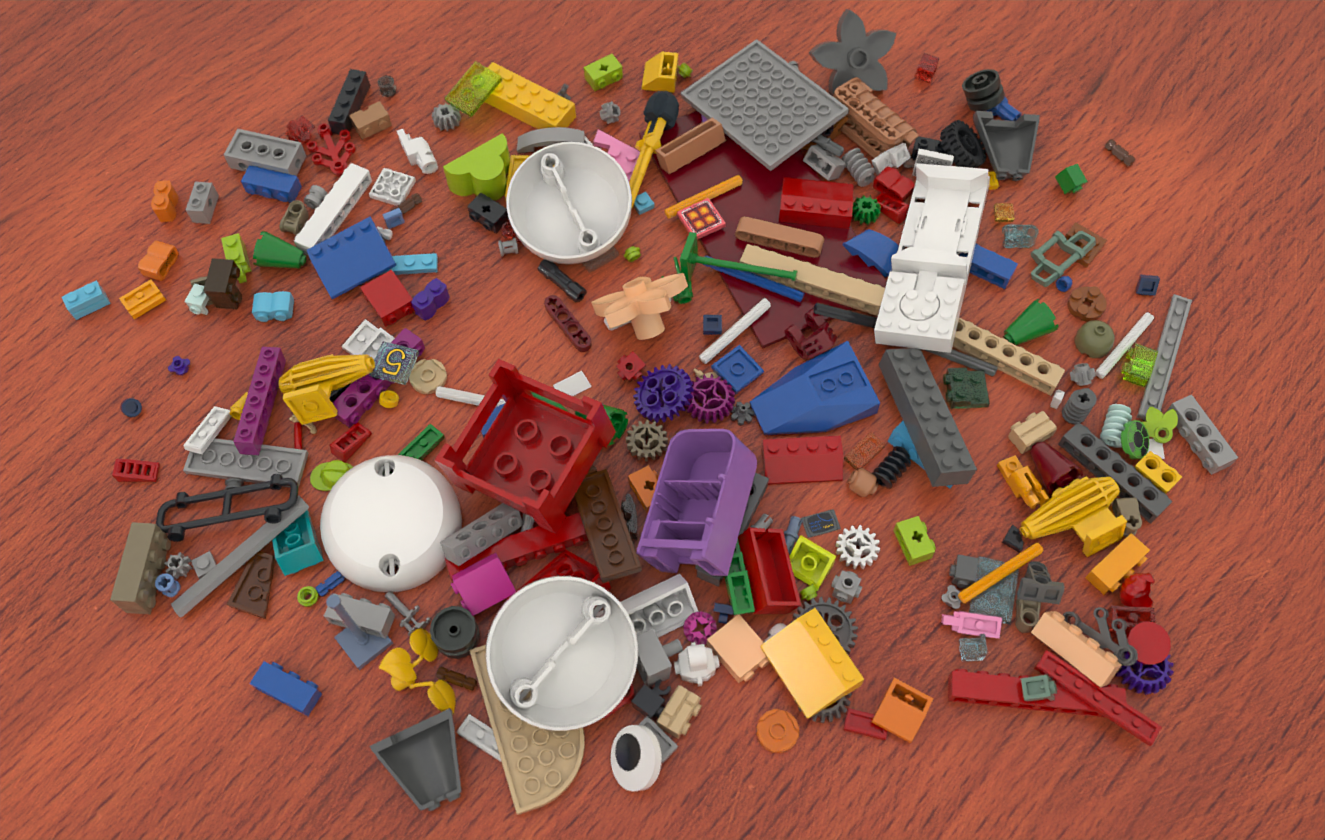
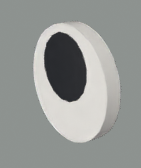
[611,725,661,791]

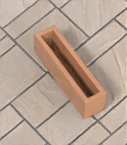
[655,118,726,174]

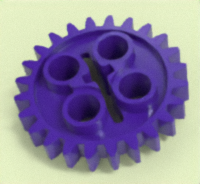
[633,364,694,423]

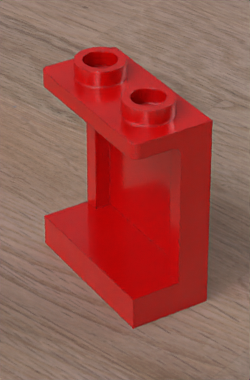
[360,270,414,327]

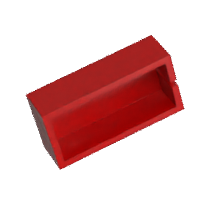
[738,528,801,614]

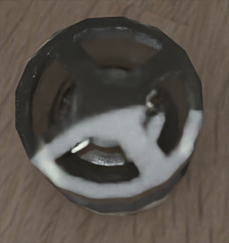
[378,75,397,97]

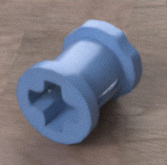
[155,573,181,597]

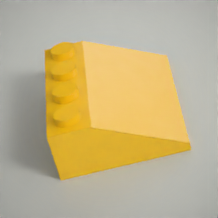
[760,608,864,719]

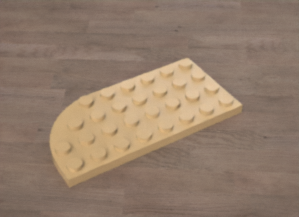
[470,645,585,815]

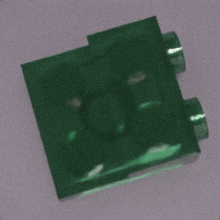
[943,367,990,409]

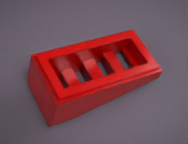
[875,192,910,224]
[330,422,372,463]
[112,459,160,482]

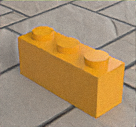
[1085,533,1150,595]

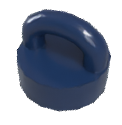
[120,398,142,417]

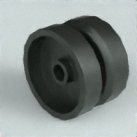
[962,69,1005,111]
[430,606,480,659]

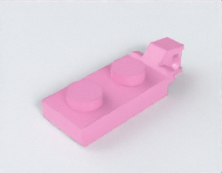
[941,611,1002,639]

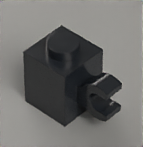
[631,679,671,721]

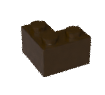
[203,258,242,310]

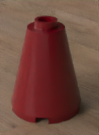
[1030,442,1083,496]

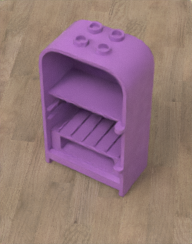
[636,429,757,576]

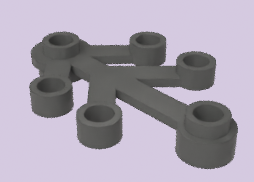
[1063,607,1138,666]

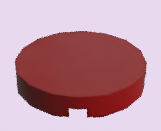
[1127,622,1171,665]

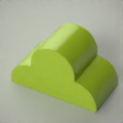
[443,133,510,201]

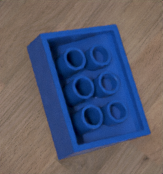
[306,216,396,299]

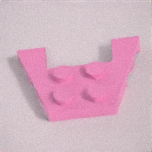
[593,130,640,181]

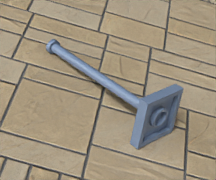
[326,595,393,670]

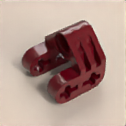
[784,308,837,359]

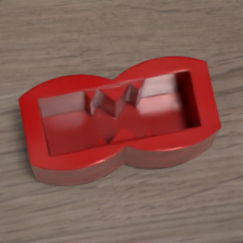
[873,166,915,202]

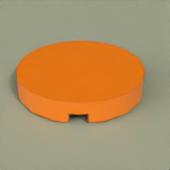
[756,709,799,753]

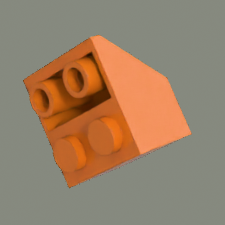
[872,678,934,743]

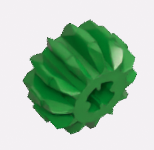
[852,195,881,225]

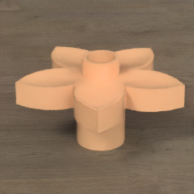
[591,273,688,340]

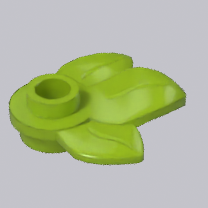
[1142,407,1178,443]

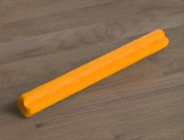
[664,175,743,219]
[958,543,1044,603]

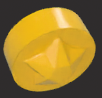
[379,390,399,408]

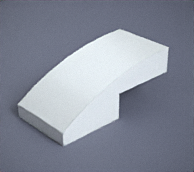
[871,143,911,175]

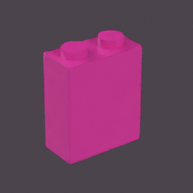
[451,553,516,616]

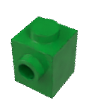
[1055,164,1088,194]

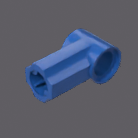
[986,97,1022,121]

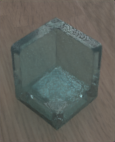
[959,634,988,661]

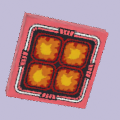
[677,198,726,240]

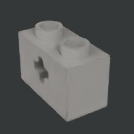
[803,145,846,180]
[186,182,219,224]

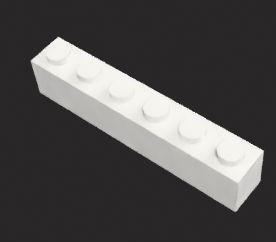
[294,163,372,255]

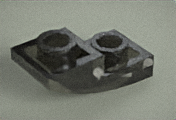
[621,494,638,540]

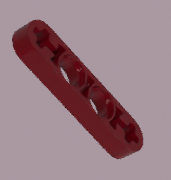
[544,295,592,352]

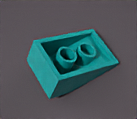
[272,509,324,576]

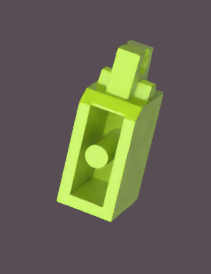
[221,233,251,283]

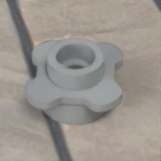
[941,585,961,609]

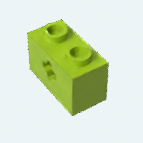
[584,54,623,91]
[893,516,936,566]

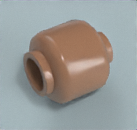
[847,468,878,497]

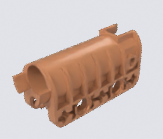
[833,77,919,158]

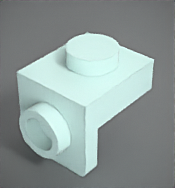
[185,283,209,315]

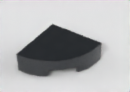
[1002,525,1024,553]

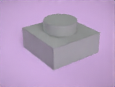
[191,551,217,579]

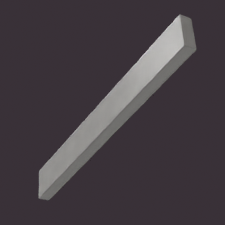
[1137,294,1192,420]
[171,495,309,617]

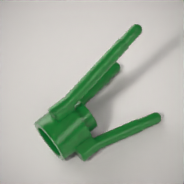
[661,257,694,304]

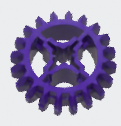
[1116,651,1174,695]

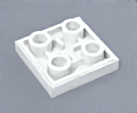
[369,168,416,206]

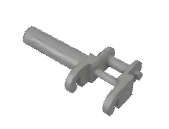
[385,591,431,636]

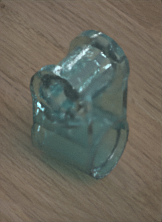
[1002,224,1039,248]

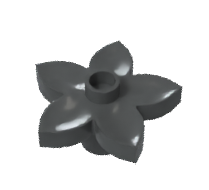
[808,9,897,96]

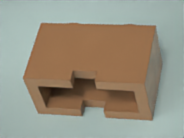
[349,101,392,139]

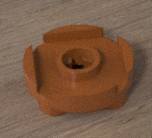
[1067,286,1107,322]

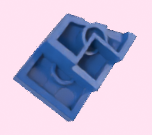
[843,229,899,277]

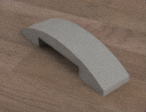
[517,127,585,153]

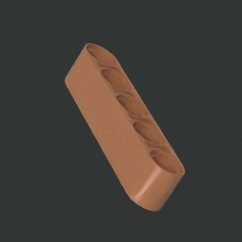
[735,217,824,257]

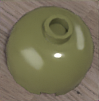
[1074,320,1115,358]

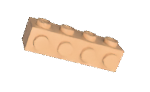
[1031,611,1122,687]

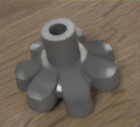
[556,83,571,100]
[730,402,755,426]

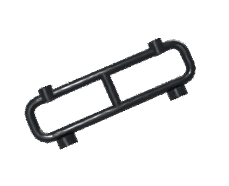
[155,474,299,542]

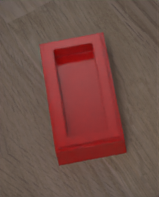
[843,708,888,740]

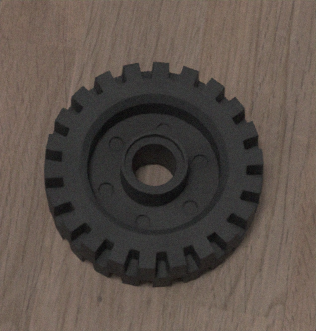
[940,120,986,168]

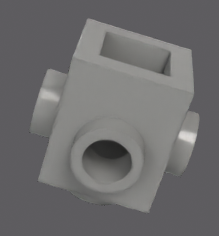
[831,570,862,604]

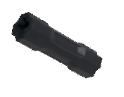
[537,259,587,303]

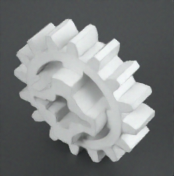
[835,525,880,569]

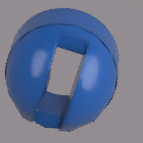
[1056,276,1073,292]

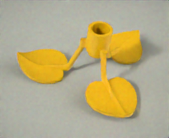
[379,628,456,714]

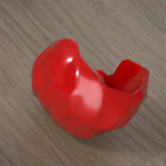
[1119,572,1155,611]

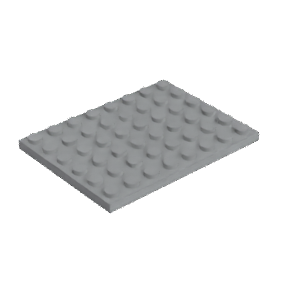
[681,39,849,171]

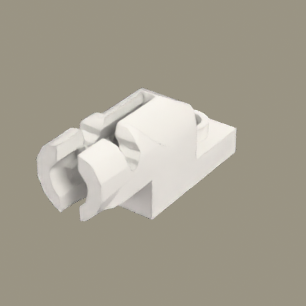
[397,128,438,174]

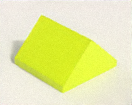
[789,535,836,589]

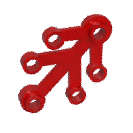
[307,123,356,176]

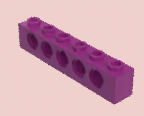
[333,328,425,428]
[233,347,286,455]

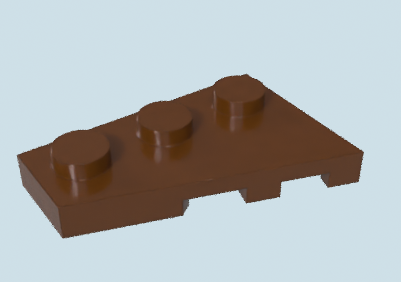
[227,551,275,619]

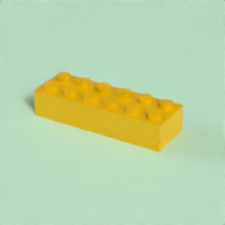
[473,62,576,129]

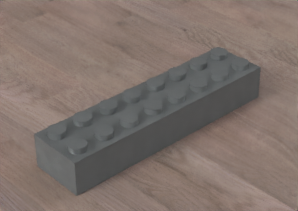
[878,348,977,487]

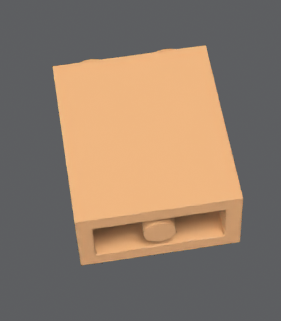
[707,615,770,683]

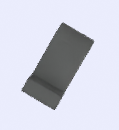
[1017,561,1065,604]

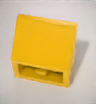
[642,52,678,92]

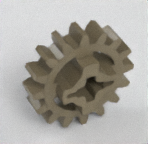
[626,420,668,461]

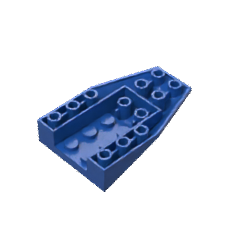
[750,341,880,435]

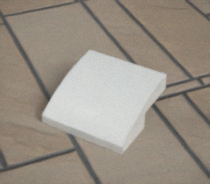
[342,319,395,360]

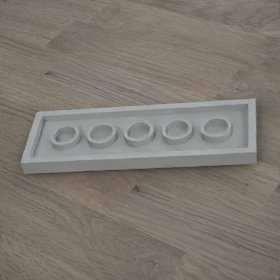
[183,438,309,487]

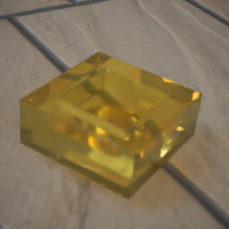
[994,203,1015,222]

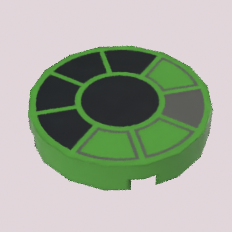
[1121,420,1149,459]

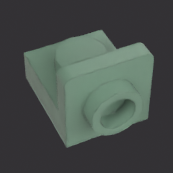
[1021,675,1057,702]

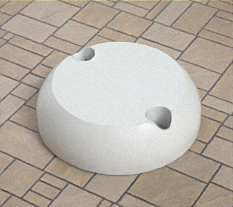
[506,142,632,264]
[320,455,462,593]
[486,576,638,730]

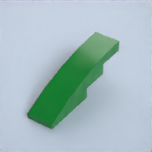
[724,539,755,615]

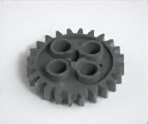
[791,597,858,655]

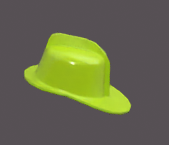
[310,460,353,491]

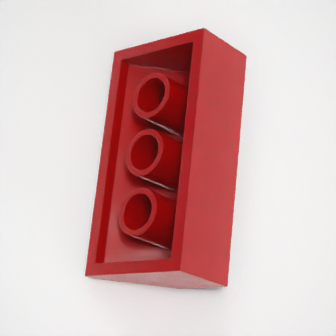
[762,436,843,485]

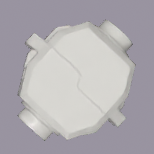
[674,642,719,686]

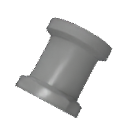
[498,238,519,257]

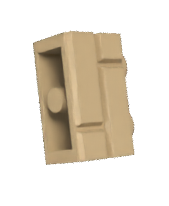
[1008,411,1057,454]
[657,685,702,739]

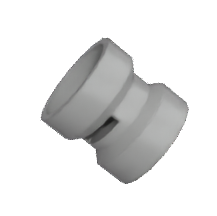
[304,185,327,209]

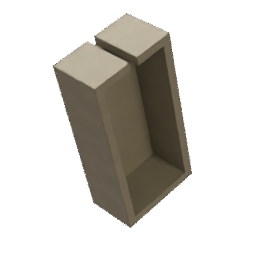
[110,522,171,615]

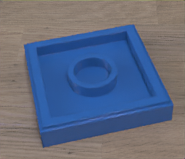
[711,344,764,395]

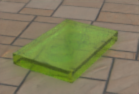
[444,61,502,117]

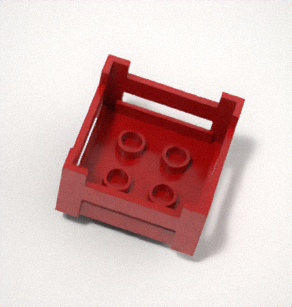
[435,359,616,534]

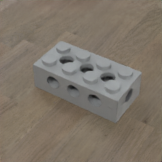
[224,129,306,176]

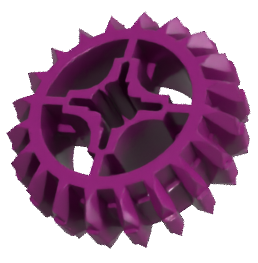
[684,374,735,424]

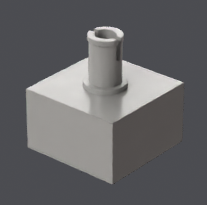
[636,629,683,688]

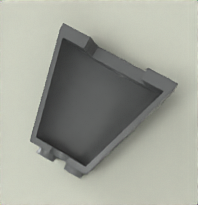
[973,111,1040,181]
[370,708,462,811]

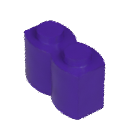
[411,278,450,321]

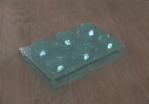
[969,556,1019,625]

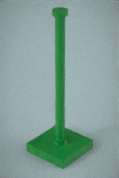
[680,232,798,284]

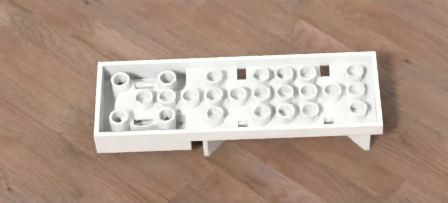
[874,164,990,353]

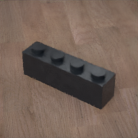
[328,69,370,136]

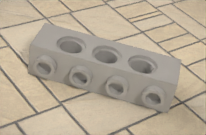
[1166,394,1238,475]
[440,503,524,566]

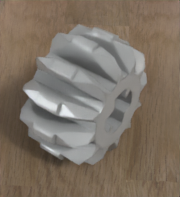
[432,102,461,131]

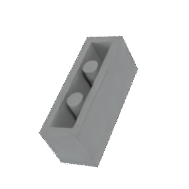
[324,593,395,639]

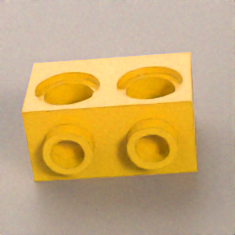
[1135,451,1182,494]

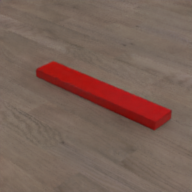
[1034,650,1162,746]

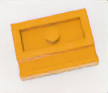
[119,279,166,320]

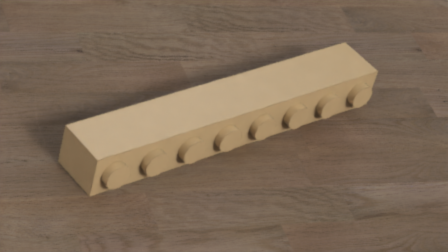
[740,244,885,316]

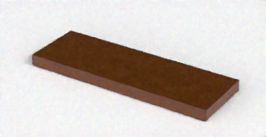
[574,469,642,583]

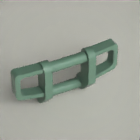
[1030,231,1096,287]

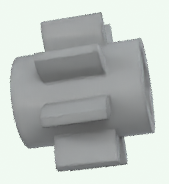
[599,101,621,124]
[1070,363,1096,386]
[164,552,192,579]

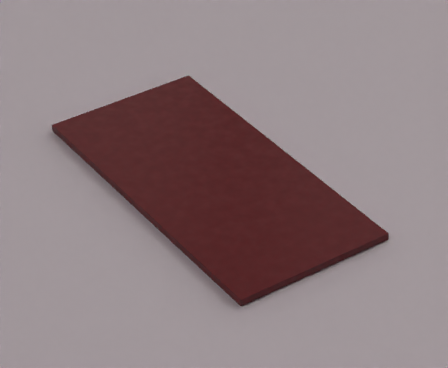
[639,111,887,349]

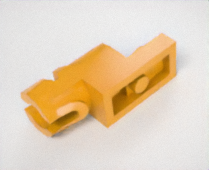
[997,455,1049,510]

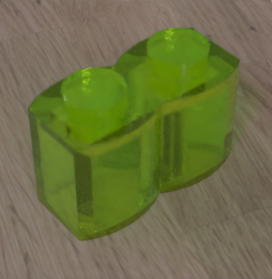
[1121,343,1158,387]

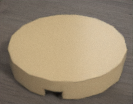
[409,359,447,394]

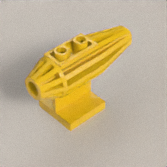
[279,354,375,425]
[1020,476,1127,557]

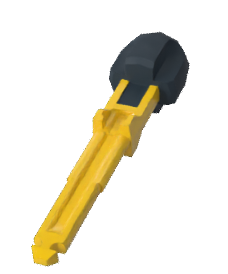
[629,91,679,207]

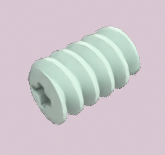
[1100,404,1132,448]

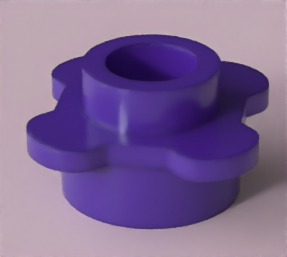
[168,356,190,375]

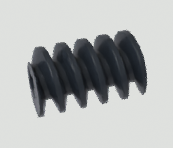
[872,446,912,489]

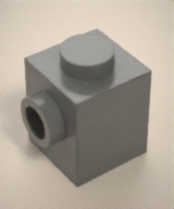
[949,554,979,589]

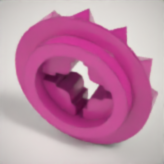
[684,611,717,645]

